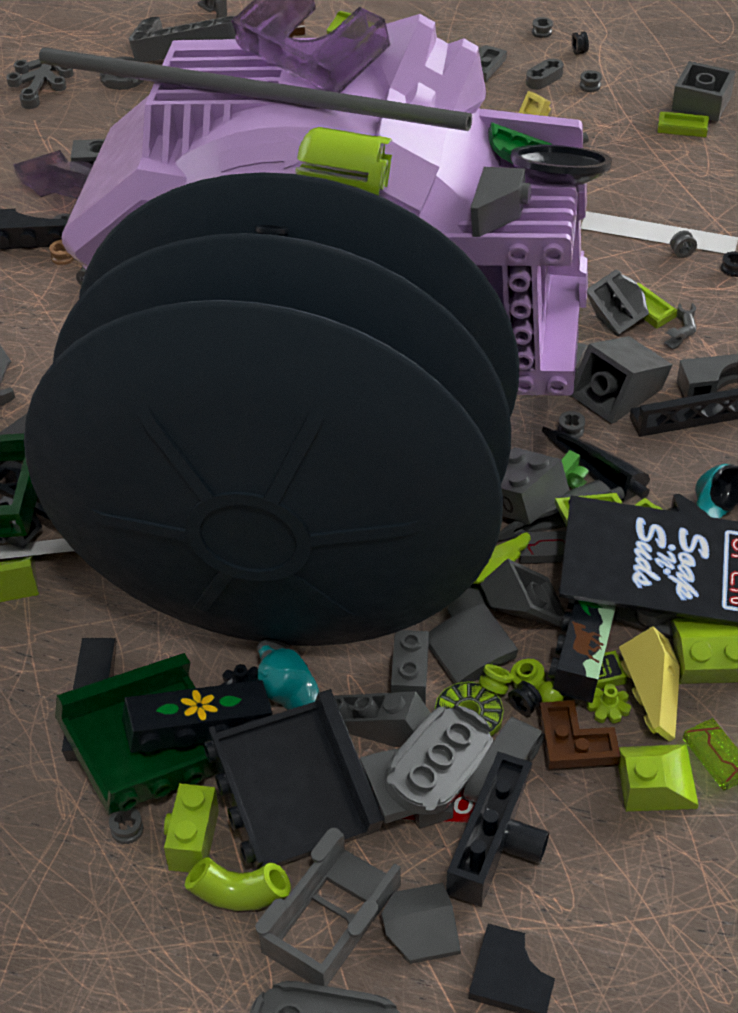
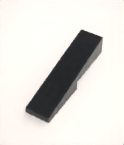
[61,638,117,761]

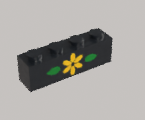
[122,680,273,753]

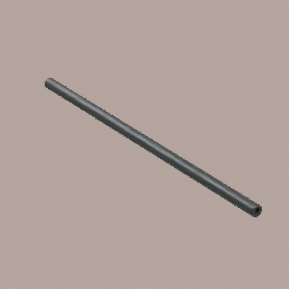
[39,47,472,132]

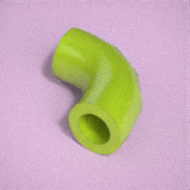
[185,857,291,911]

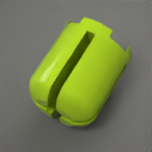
[295,127,392,196]

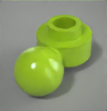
[511,658,564,702]

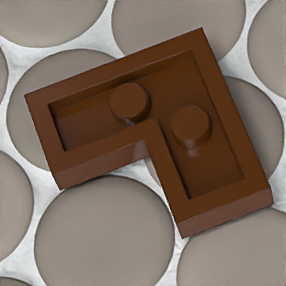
[539,700,621,769]

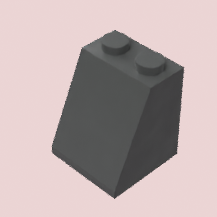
[571,336,673,424]

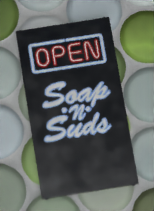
[558,495,738,626]

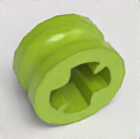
[479,664,513,694]

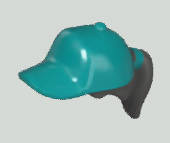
[257,639,319,710]

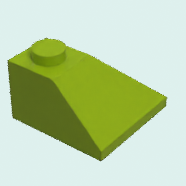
[618,744,699,812]

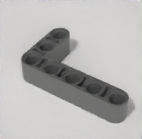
[128,16,242,62]

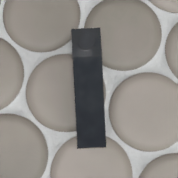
[446,751,533,907]

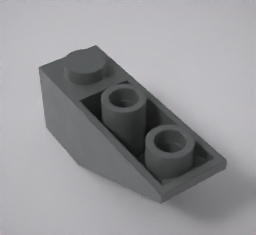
[334,691,431,747]

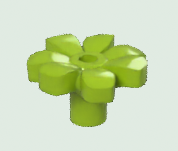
[586,684,631,723]

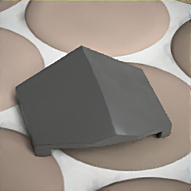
[587,270,649,336]
[381,883,461,964]

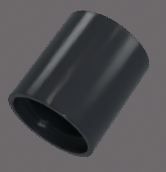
[504,820,550,864]

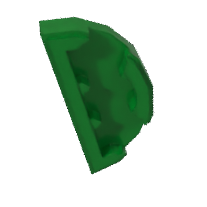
[488,122,552,164]

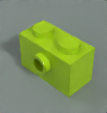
[164,783,219,873]

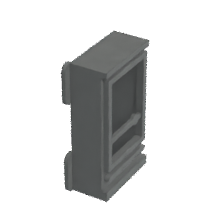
[255,828,401,986]

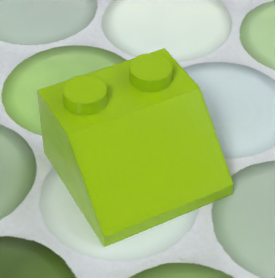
[671,618,738,684]

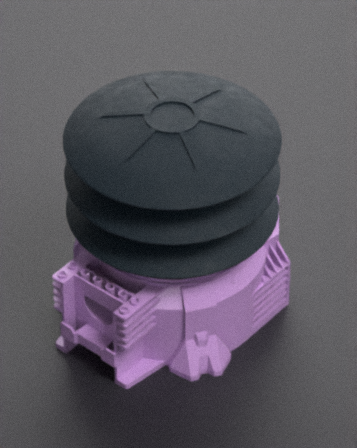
[24,14,588,646]

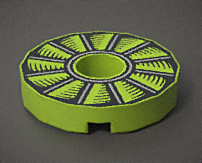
[434,681,504,736]

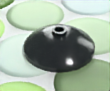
[510,145,612,186]

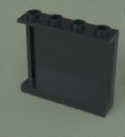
[203,689,384,871]

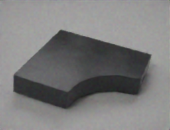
[468,924,555,1013]

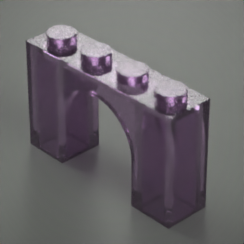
[231,0,390,93]

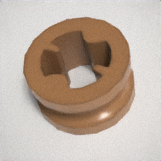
[49,240,74,265]

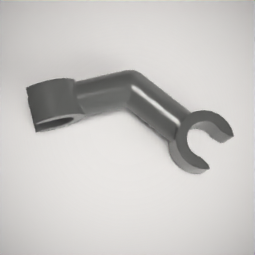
[664,303,697,349]

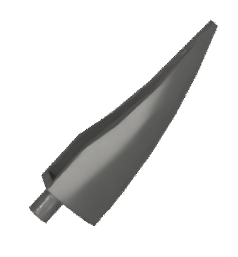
[498,480,624,541]

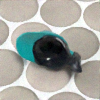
[695,463,738,518]

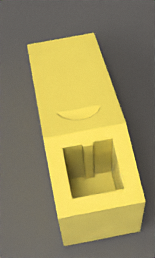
[619,626,680,742]

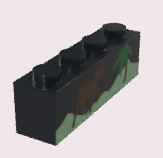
[548,599,616,703]

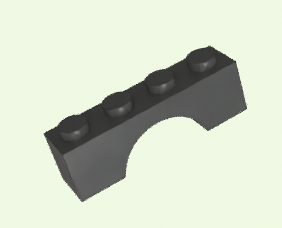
[677,354,738,398]

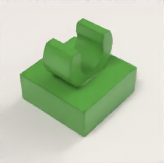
[562,450,589,489]

